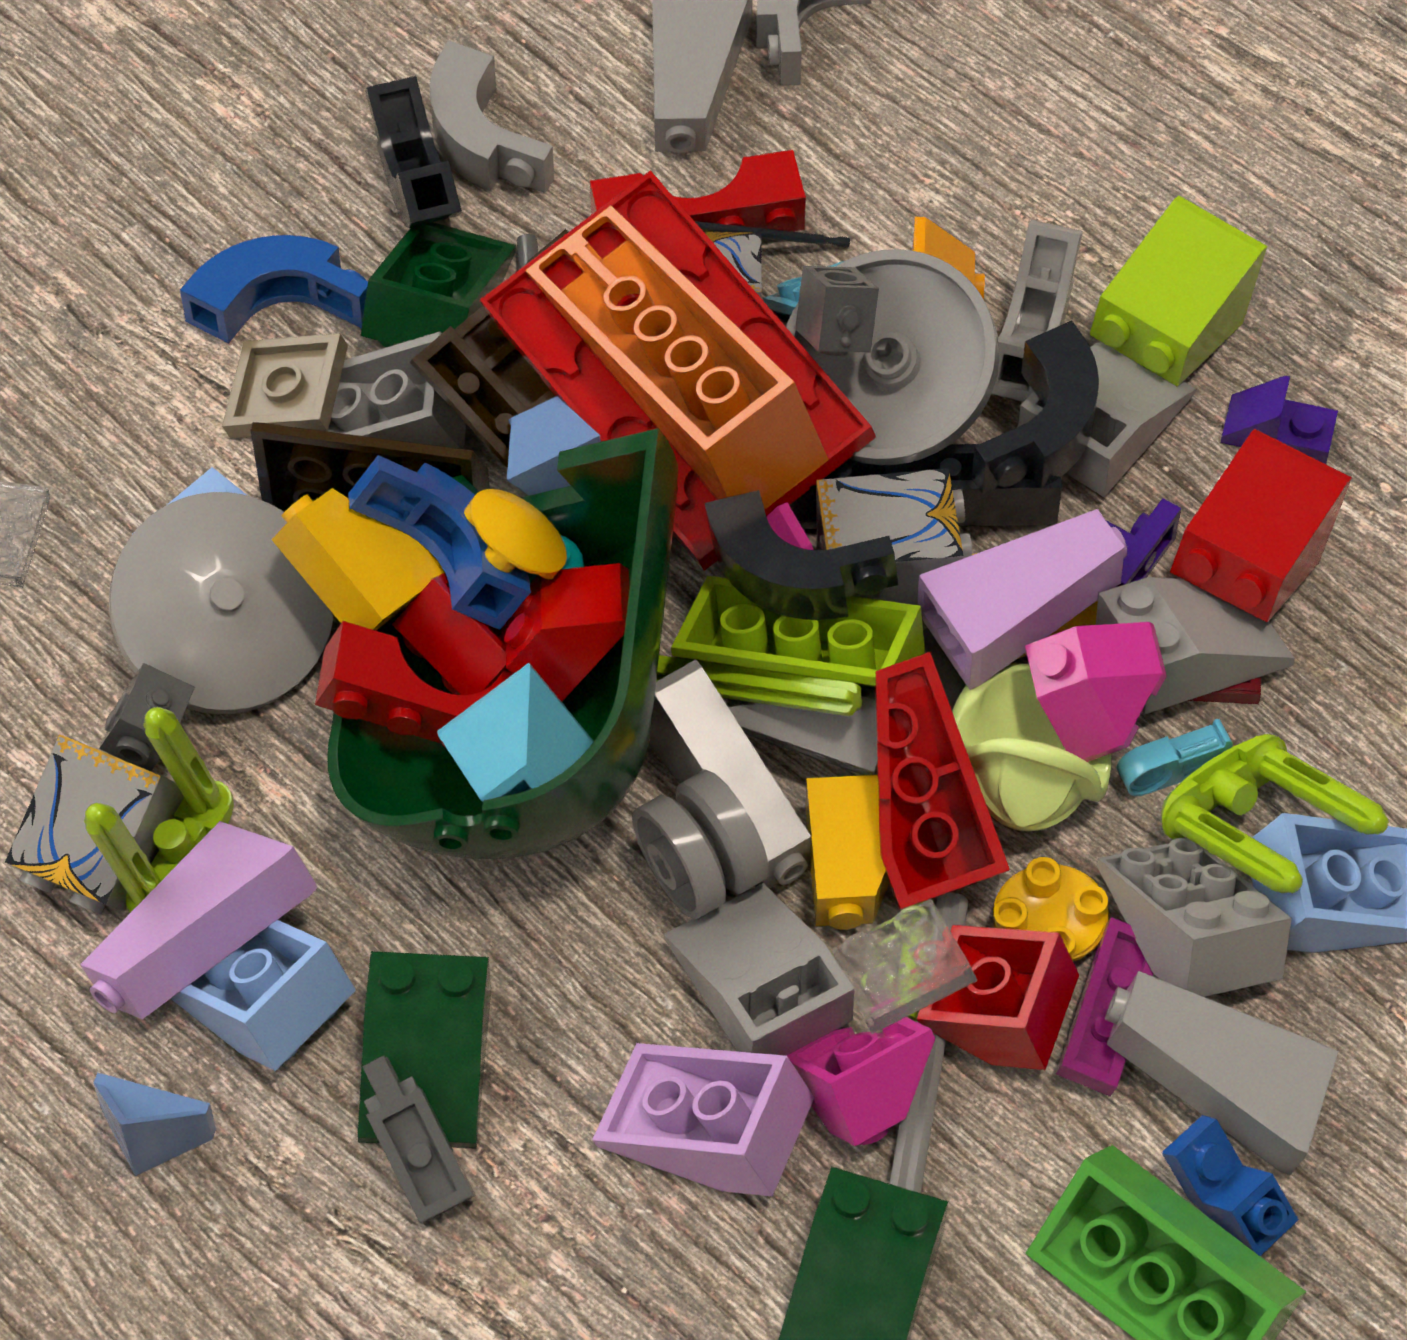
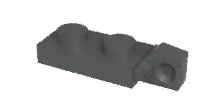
[362,1056,476,1224]

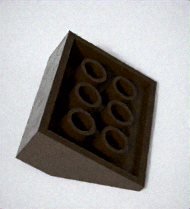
[250,422,490,512]

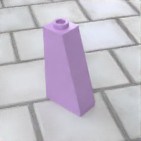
[918,509,1127,690]
[80,821,318,1019]

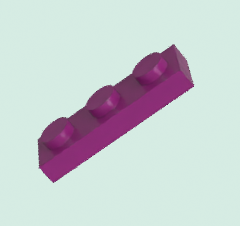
[1056,917,1154,1096]

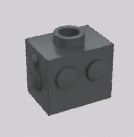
[795,266,879,356]
[99,663,195,771]

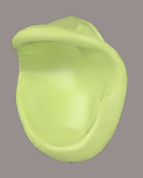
[952,663,1112,831]

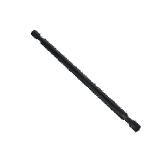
[695,221,850,248]

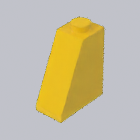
[271,488,445,631]
[805,775,890,930]

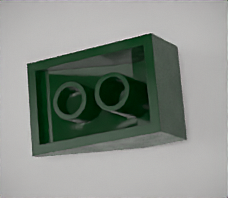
[360,222,516,348]
[357,951,492,1148]
[779,1166,948,1340]

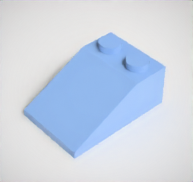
[1251,813,1407,953]
[171,920,356,1071]

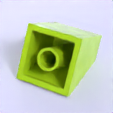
[1089,195,1268,387]

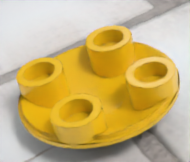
[464,489,567,579]
[993,857,1109,962]

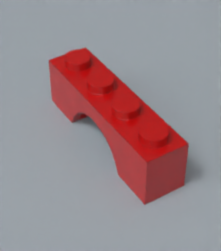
[590,150,806,232]
[315,621,513,748]

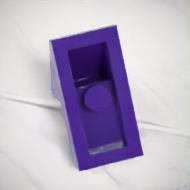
[1221,376,1338,464]
[1106,498,1181,588]

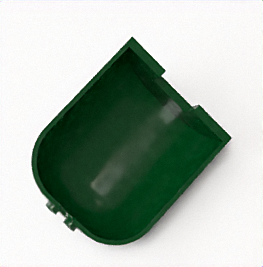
[327,428,678,859]

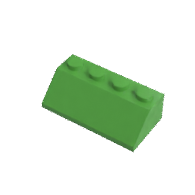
[1025,1145,1307,1340]

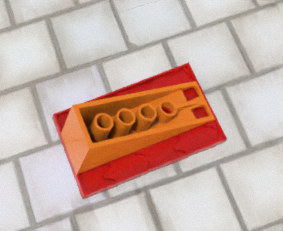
[480,170,876,571]

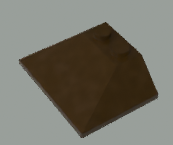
[410,229,568,469]

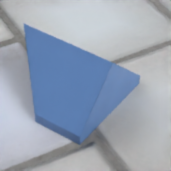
[507,396,601,495]
[93,1073,216,1176]

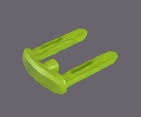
[84,707,234,913]
[1161,734,1389,893]

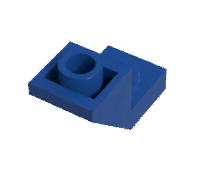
[1161,1115,1299,1256]

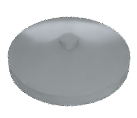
[786,249,999,465]
[109,492,333,714]

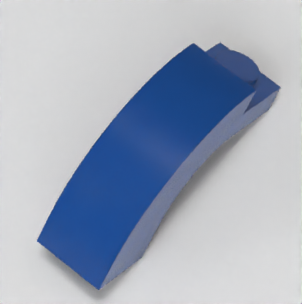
[180,235,368,343]
[348,455,531,630]

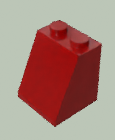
[1170,429,1352,622]

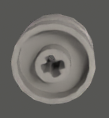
[632,769,769,920]

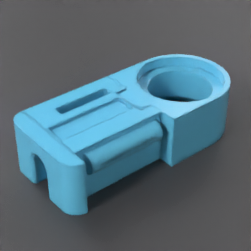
[1116,719,1233,796]

